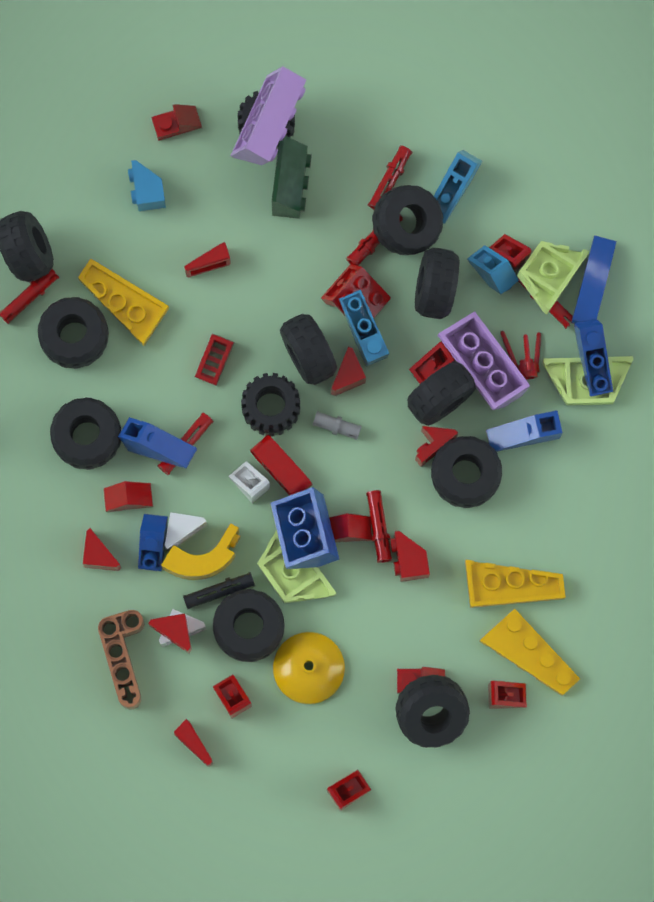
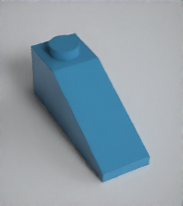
[434,150,482,224]

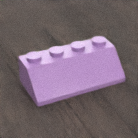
[230,66,306,165]
[437,311,530,410]

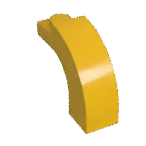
[161,523,241,580]

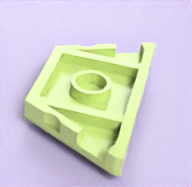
[517,241,590,314]
[542,356,633,406]
[257,530,336,603]

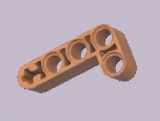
[98,610,144,710]

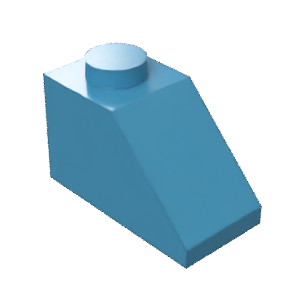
[467,245,519,294]

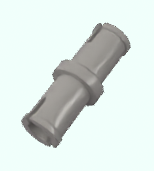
[313,411,362,440]

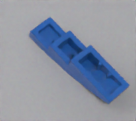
[572,235,617,323]

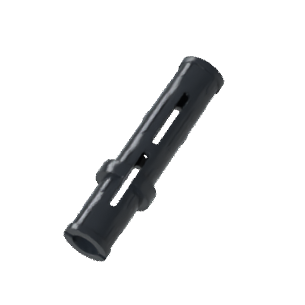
[183,572,255,609]

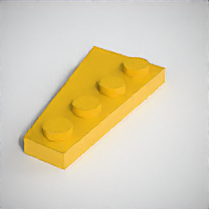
[78,258,169,346]
[465,560,566,608]
[479,609,580,696]

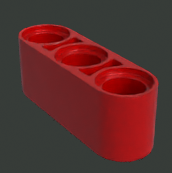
[250,435,313,496]

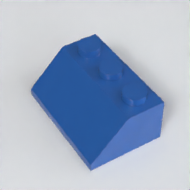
[270,487,340,569]

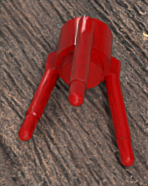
[500,331,541,380]

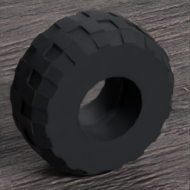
[372,185,443,255]
[0,211,54,282]
[415,247,460,319]
[38,297,109,369]
[280,314,337,385]
[407,361,476,426]
[50,397,121,470]
[431,436,502,508]
[213,589,285,662]
[395,675,470,748]

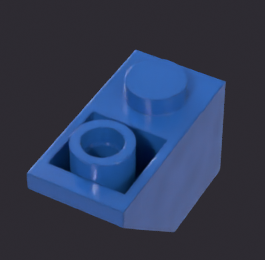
[138,514,168,571]

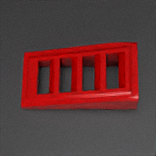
[184,242,231,278]
[195,334,235,386]
[174,719,213,767]

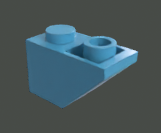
[128,160,166,211]

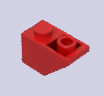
[390,531,430,582]

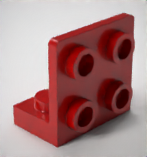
[321,264,391,318]

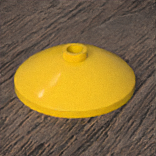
[273,632,345,704]

